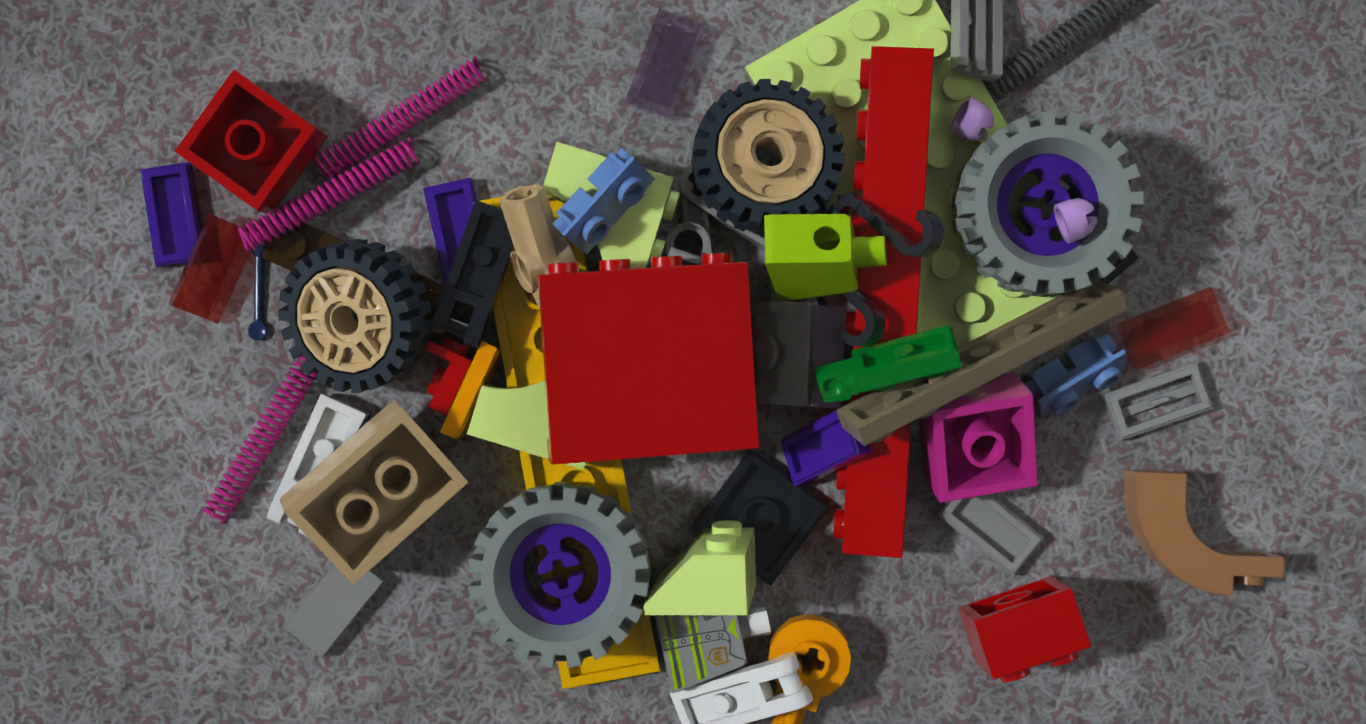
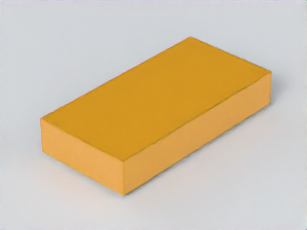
[440,341,502,439]

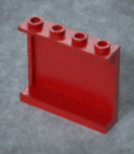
[536,252,759,465]

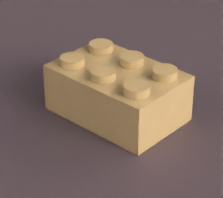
[279,399,469,584]

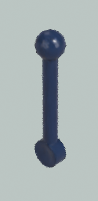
[248,240,269,341]

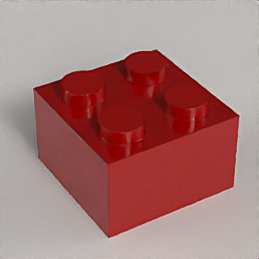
[175,69,329,214]
[958,576,1091,682]

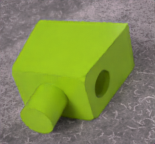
[764,214,887,302]

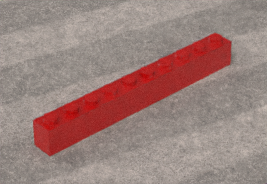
[833,46,934,558]

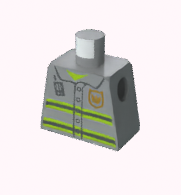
[655,605,771,693]

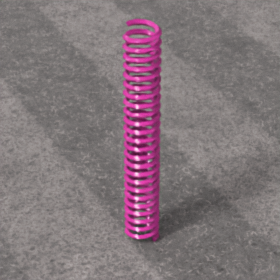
[313,56,486,180]
[238,137,420,251]
[202,356,319,524]

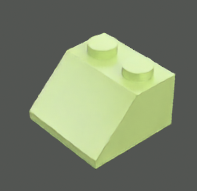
[644,521,756,615]

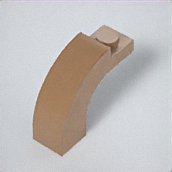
[1124,469,1284,596]

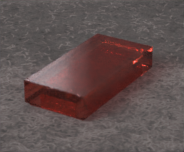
[169,213,252,324]
[1116,287,1229,369]

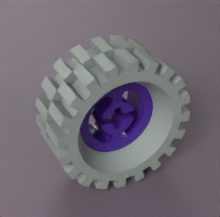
[951,111,1145,296]
[468,482,651,668]

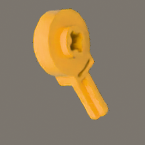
[768,614,851,724]

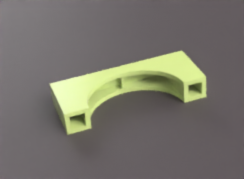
[467,142,680,470]

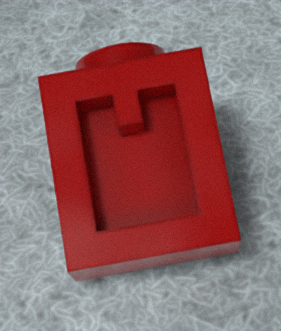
[425,336,473,415]

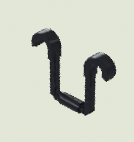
[826,192,944,346]

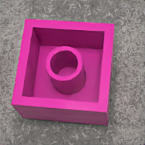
[919,372,1038,503]

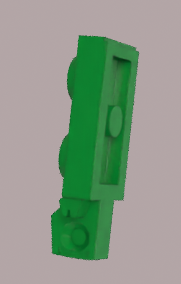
[815,325,962,403]

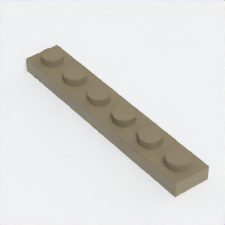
[836,279,1128,446]

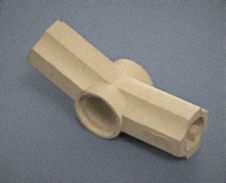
[499,184,576,309]

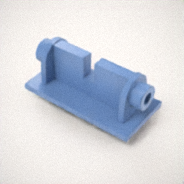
[552,148,655,254]
[1024,334,1126,419]

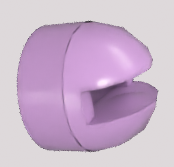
[951,96,994,141]
[1054,198,1097,243]

